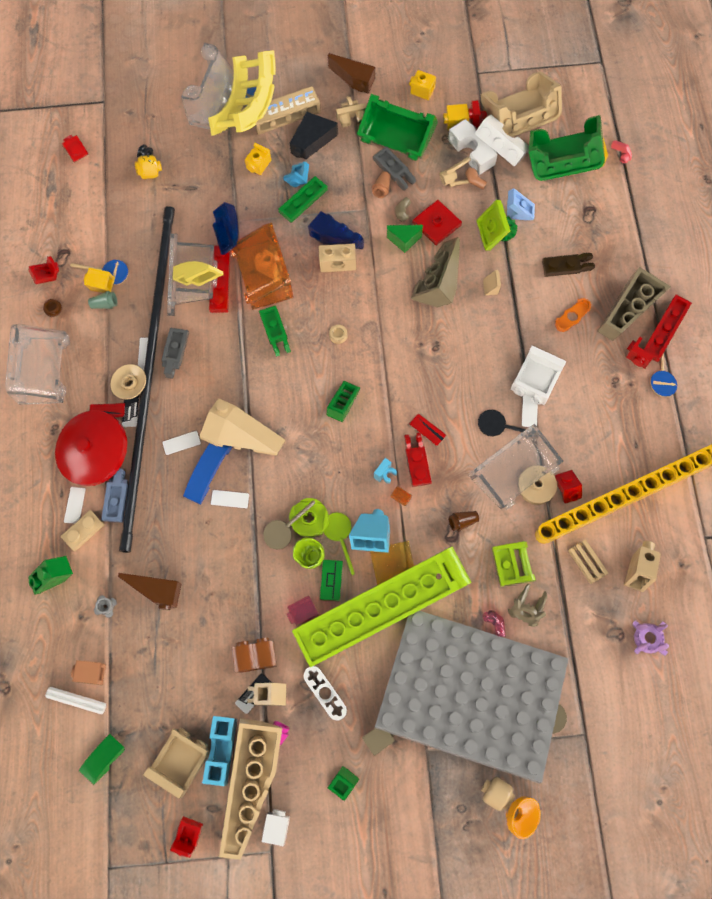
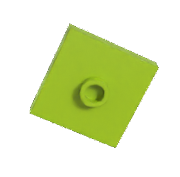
[476,200,510,251]

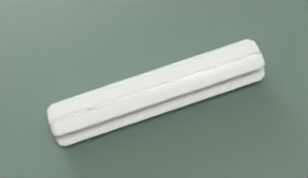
[46,687,106,714]

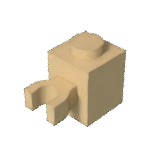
[247,683,286,706]

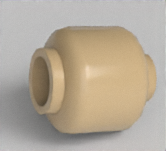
[481,777,515,811]

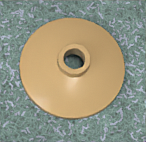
[110,364,146,400]

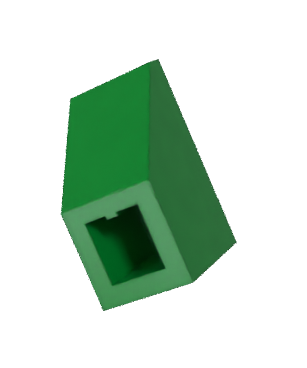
[28,556,73,595]

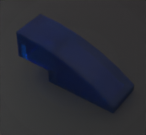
[212,202,239,255]

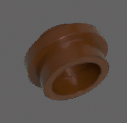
[43,299,62,317]

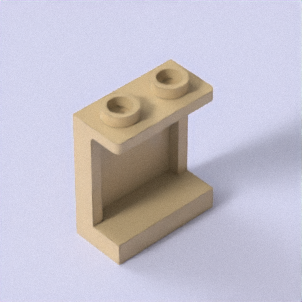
[143,727,210,799]

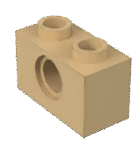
[319,244,356,272]

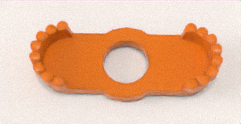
[555,298,591,332]

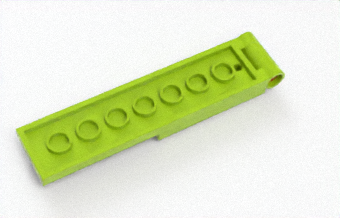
[292,546,472,668]

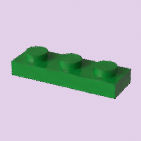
[278,176,328,223]

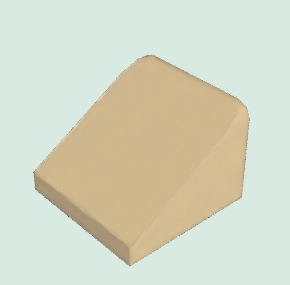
[483,270,501,295]

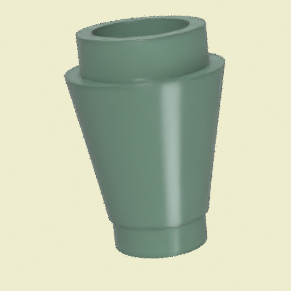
[88,291,117,309]

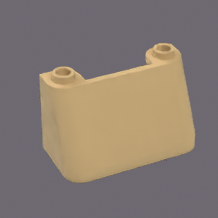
[480,71,562,137]

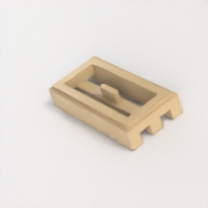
[568,539,608,584]

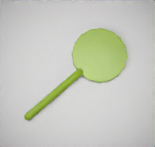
[324,513,355,575]

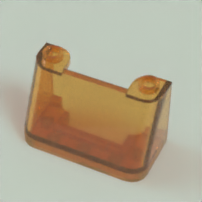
[230,223,293,310]

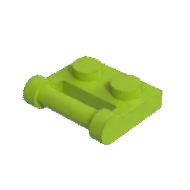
[492,541,536,587]

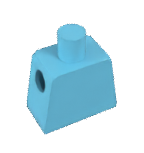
[349,509,390,553]

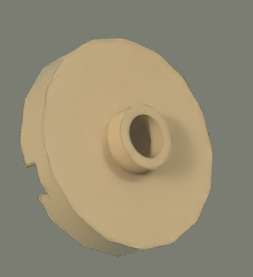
[518,466,557,505]

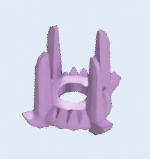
[632,620,669,656]

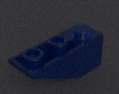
[308,211,364,250]

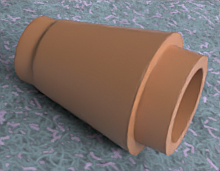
[372,172,391,198]

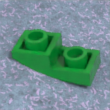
[79,734,125,785]

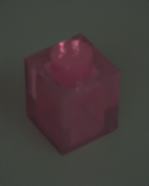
[286,595,319,627]

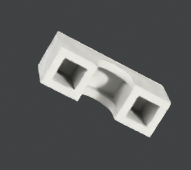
[474,115,529,167]
[448,119,497,175]

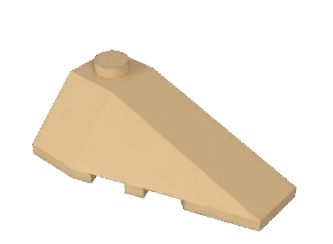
[200,398,285,455]

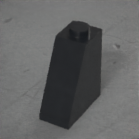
[289,112,338,159]

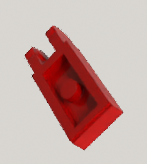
[404,432,432,487]

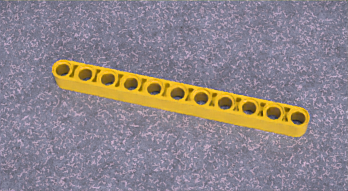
[535,444,712,544]

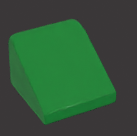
[328,766,359,801]

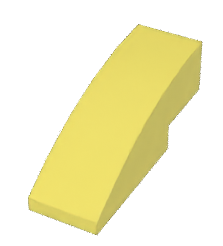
[173,261,223,287]

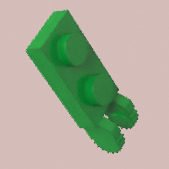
[259,305,291,357]

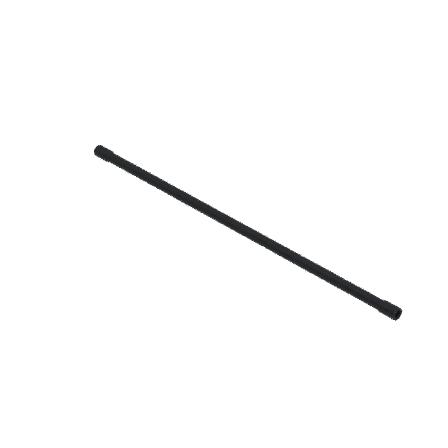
[119,206,175,553]

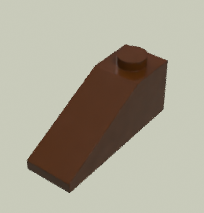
[327,53,375,94]
[118,573,182,610]

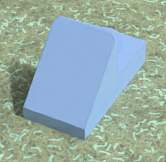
[507,189,535,221]

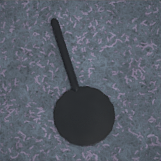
[478,410,541,437]

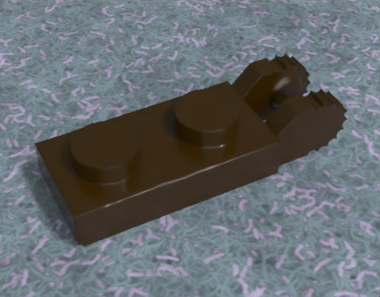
[542,253,595,277]

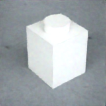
[262,809,290,846]

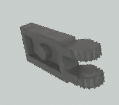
[373,147,416,190]

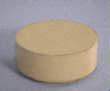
[329,325,347,344]

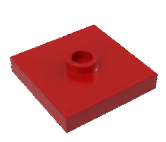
[412,200,462,246]

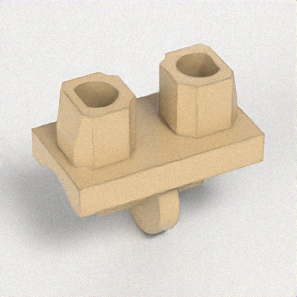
[336,96,367,127]

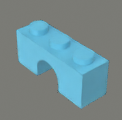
[202,716,238,786]

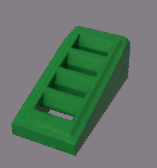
[326,381,360,422]

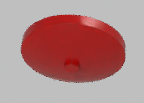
[55,410,127,486]

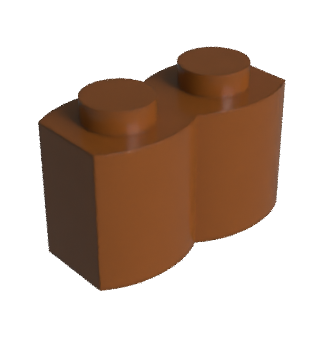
[232,638,277,673]

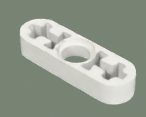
[304,666,347,721]

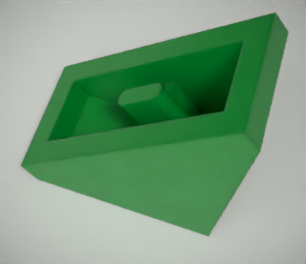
[387,225,423,253]

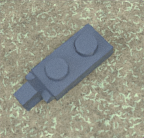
[102,469,128,523]

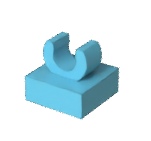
[374,458,397,484]

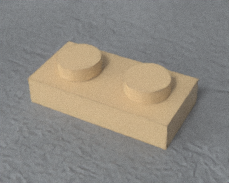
[60,510,105,551]

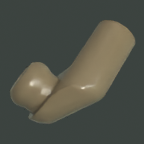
[395,197,411,222]

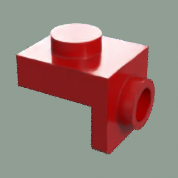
[468,100,488,128]
[62,135,89,163]
[28,256,59,284]
[626,337,654,369]
[554,470,582,504]
[170,816,203,858]

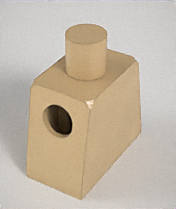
[624,541,661,592]

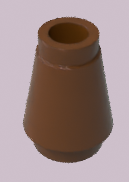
[448,511,479,532]

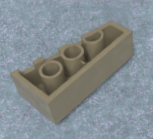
[597,267,671,341]

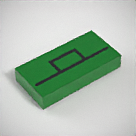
[320,560,343,602]

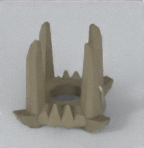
[508,584,547,627]

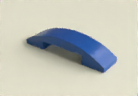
[183,443,233,505]

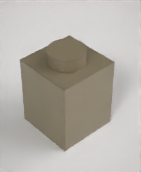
[362,728,395,756]

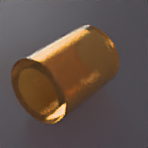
[390,486,412,506]

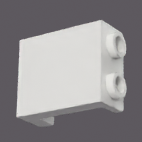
[510,346,566,406]

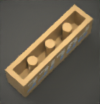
[254,86,321,135]

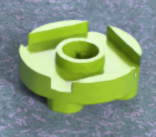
[289,498,329,538]

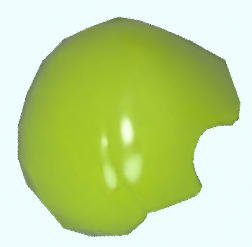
[293,538,325,569]

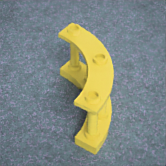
[208,50,275,135]

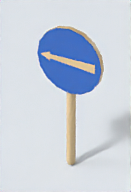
[70,260,129,285]
[650,353,677,397]

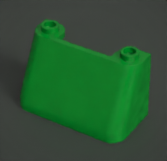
[357,94,438,161]
[528,115,605,181]

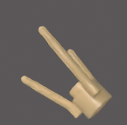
[439,156,471,188]

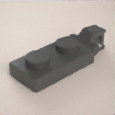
[162,328,189,379]

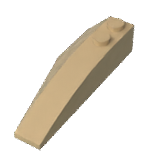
[219,718,282,860]

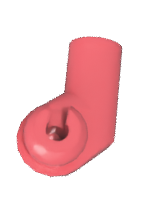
[611,140,632,163]

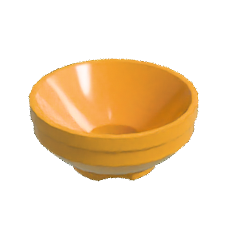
[506,796,540,839]

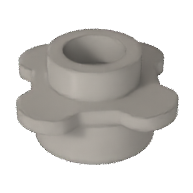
[94,595,117,618]

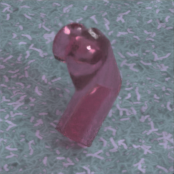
[483,610,506,637]

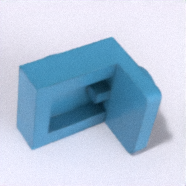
[283,161,309,187]

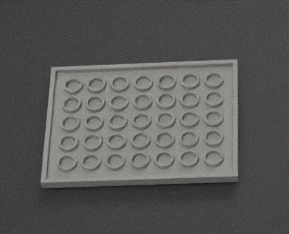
[375,611,569,784]

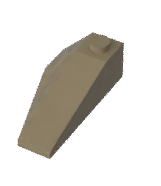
[411,237,460,307]

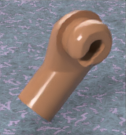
[466,167,487,190]

